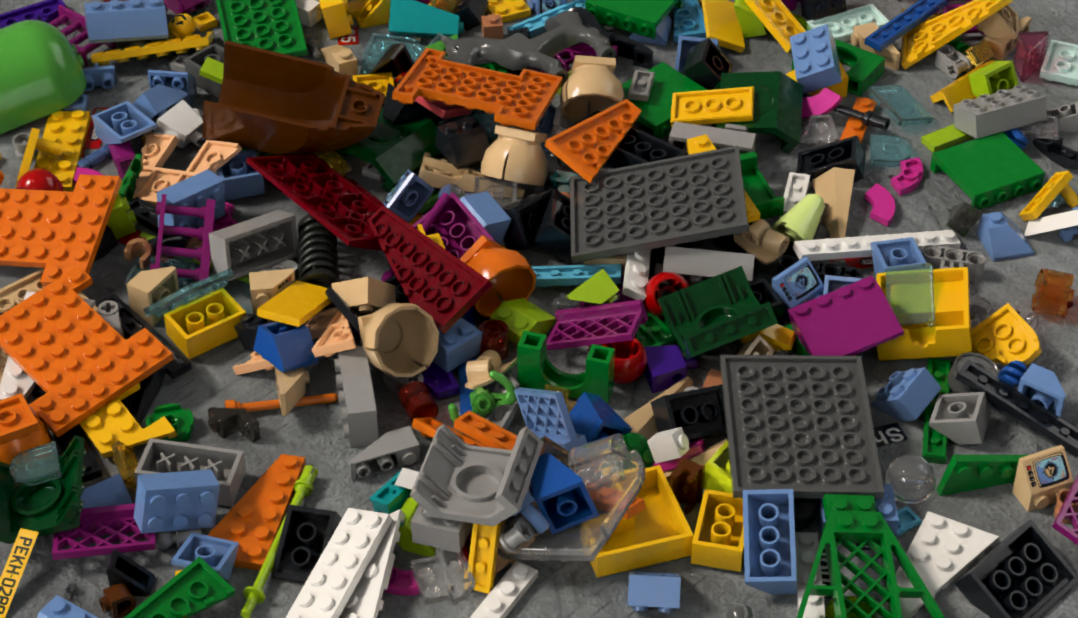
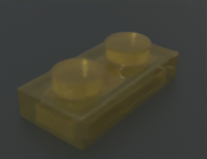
[111,440,138,490]

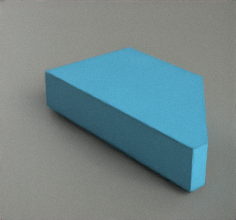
[897,506,923,537]

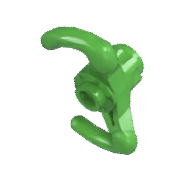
[448,370,517,423]

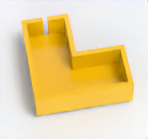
[581,465,694,578]

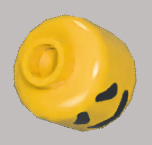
[167,13,196,41]

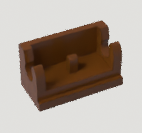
[670,458,705,514]

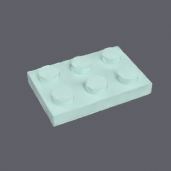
[1039,39,1078,86]

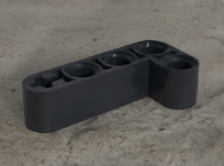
[777,242,864,284]

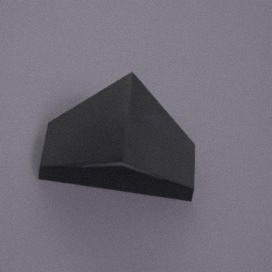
[369,43,414,77]
[383,83,429,126]
[107,549,155,597]

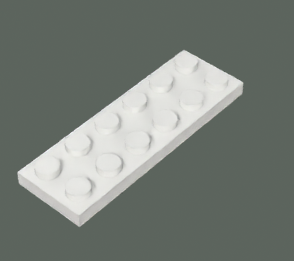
[286,508,393,618]

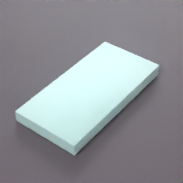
[806,4,889,42]

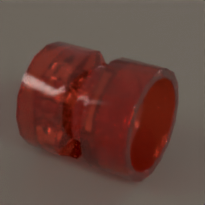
[479,319,509,361]
[398,381,439,423]

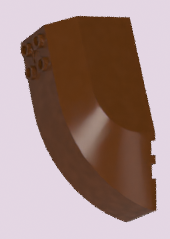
[202,41,385,154]

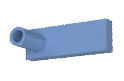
[513,483,551,535]

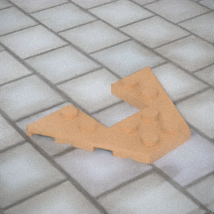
[133,132,242,207]
[232,307,356,375]

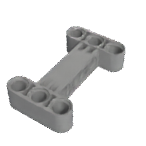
[921,245,986,329]

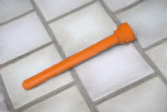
[225,393,338,419]

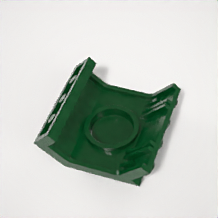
[712,71,803,153]
[330,107,441,192]
[657,266,778,360]
[0,435,86,544]

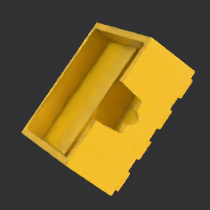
[876,267,972,361]

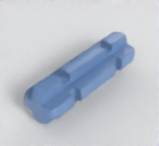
[77,144,111,169]

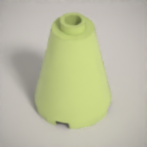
[771,194,825,242]

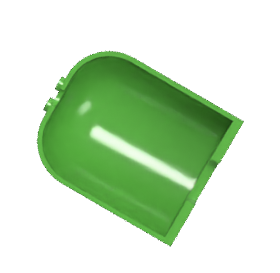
[0,20,87,134]

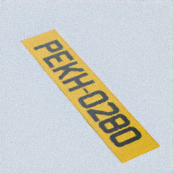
[0,528,39,618]

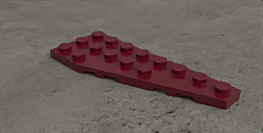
[367,205,493,334]

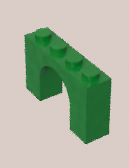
[791,39,885,97]
[517,330,615,404]

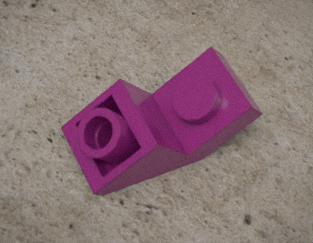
[108,140,135,180]

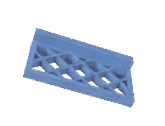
[514,387,588,453]

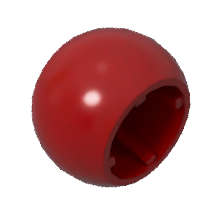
[16,168,63,191]
[644,272,690,320]
[601,337,647,384]

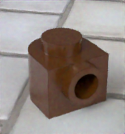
[99,584,137,618]

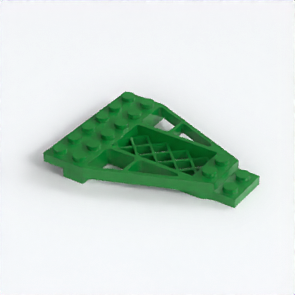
[796,494,945,618]

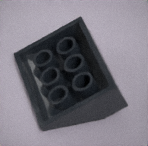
[954,520,1078,618]

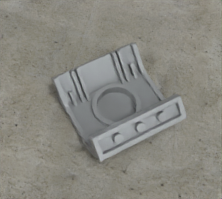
[410,424,544,526]

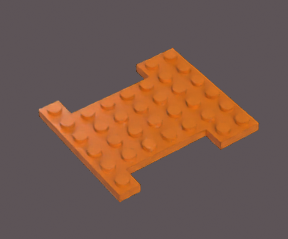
[392,48,563,131]
[0,171,122,287]
[0,265,174,438]

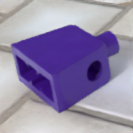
[643,345,697,393]

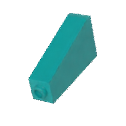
[389,0,464,39]

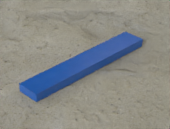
[864,0,949,52]

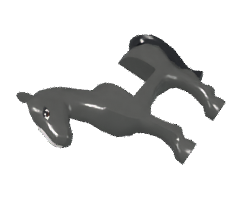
[441,7,617,87]

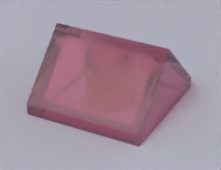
[1013,31,1049,83]

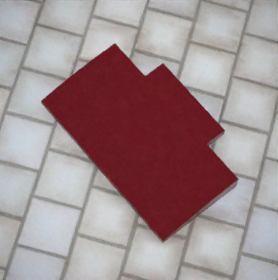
[246,153,404,250]

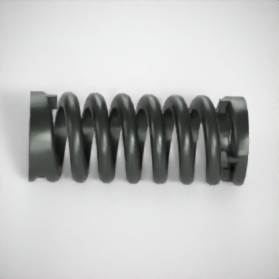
[298,214,339,288]

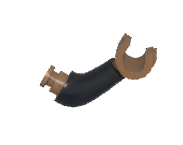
[124,226,202,270]

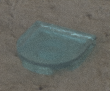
[869,134,912,167]
[9,441,62,486]

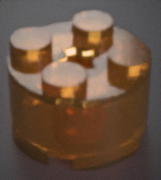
[1031,269,1074,318]

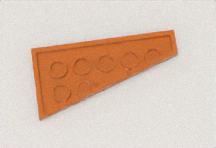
[544,99,641,184]
[207,454,306,571]

